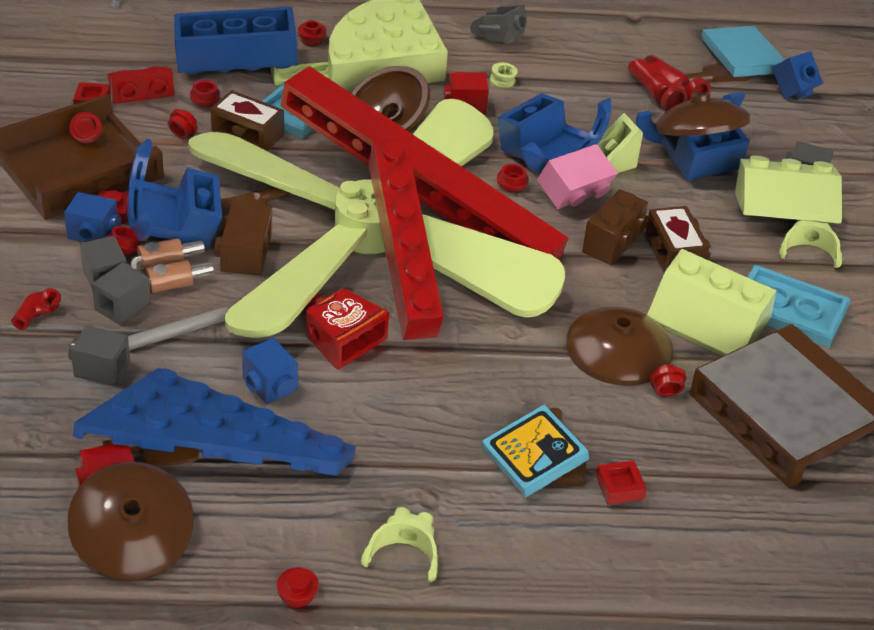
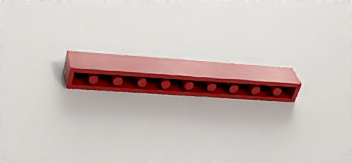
[280,66,569,260]

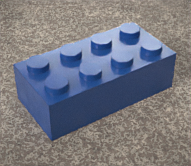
[174,7,298,75]

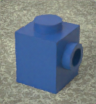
[772,51,824,100]
[64,192,121,242]
[242,337,298,404]

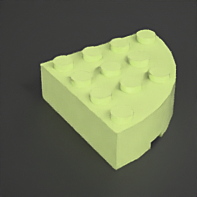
[328,0,448,92]

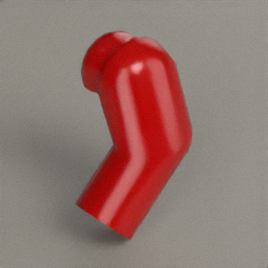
[11,288,61,330]

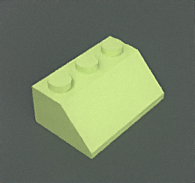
[735,156,842,223]
[647,249,776,356]

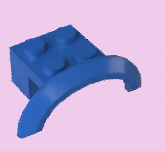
[636,92,750,181]
[497,93,611,174]
[127,139,222,248]

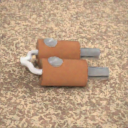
[131,238,214,294]

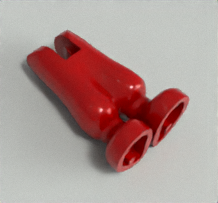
[628,54,711,112]

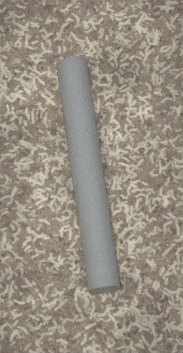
[128,306,228,351]

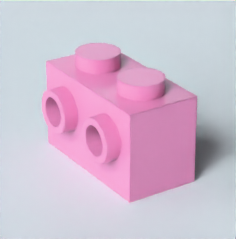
[537,144,618,209]

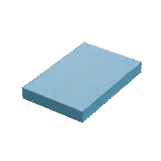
[701,26,785,77]
[747,265,851,348]

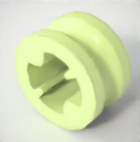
[490,62,518,88]

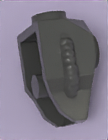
[470,5,527,44]

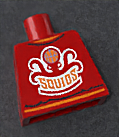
[304,289,389,370]

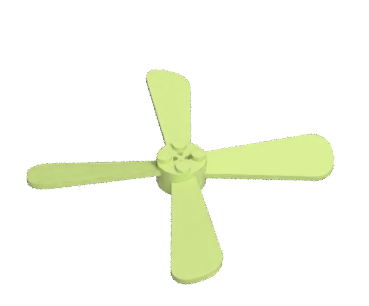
[188,99,565,338]

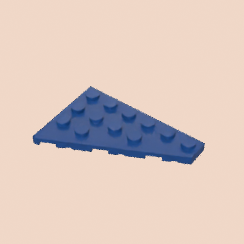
[72,368,356,476]

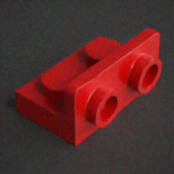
[107,66,174,104]

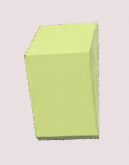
[597,113,643,173]

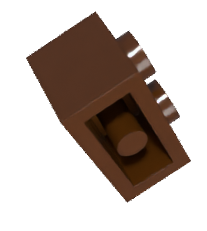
[582,189,649,266]

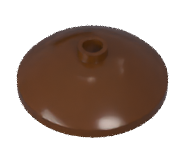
[351,66,430,132]
[655,93,750,136]
[566,306,673,386]
[68,462,194,582]

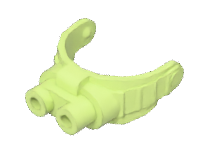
[779,220,842,268]
[361,507,438,582]

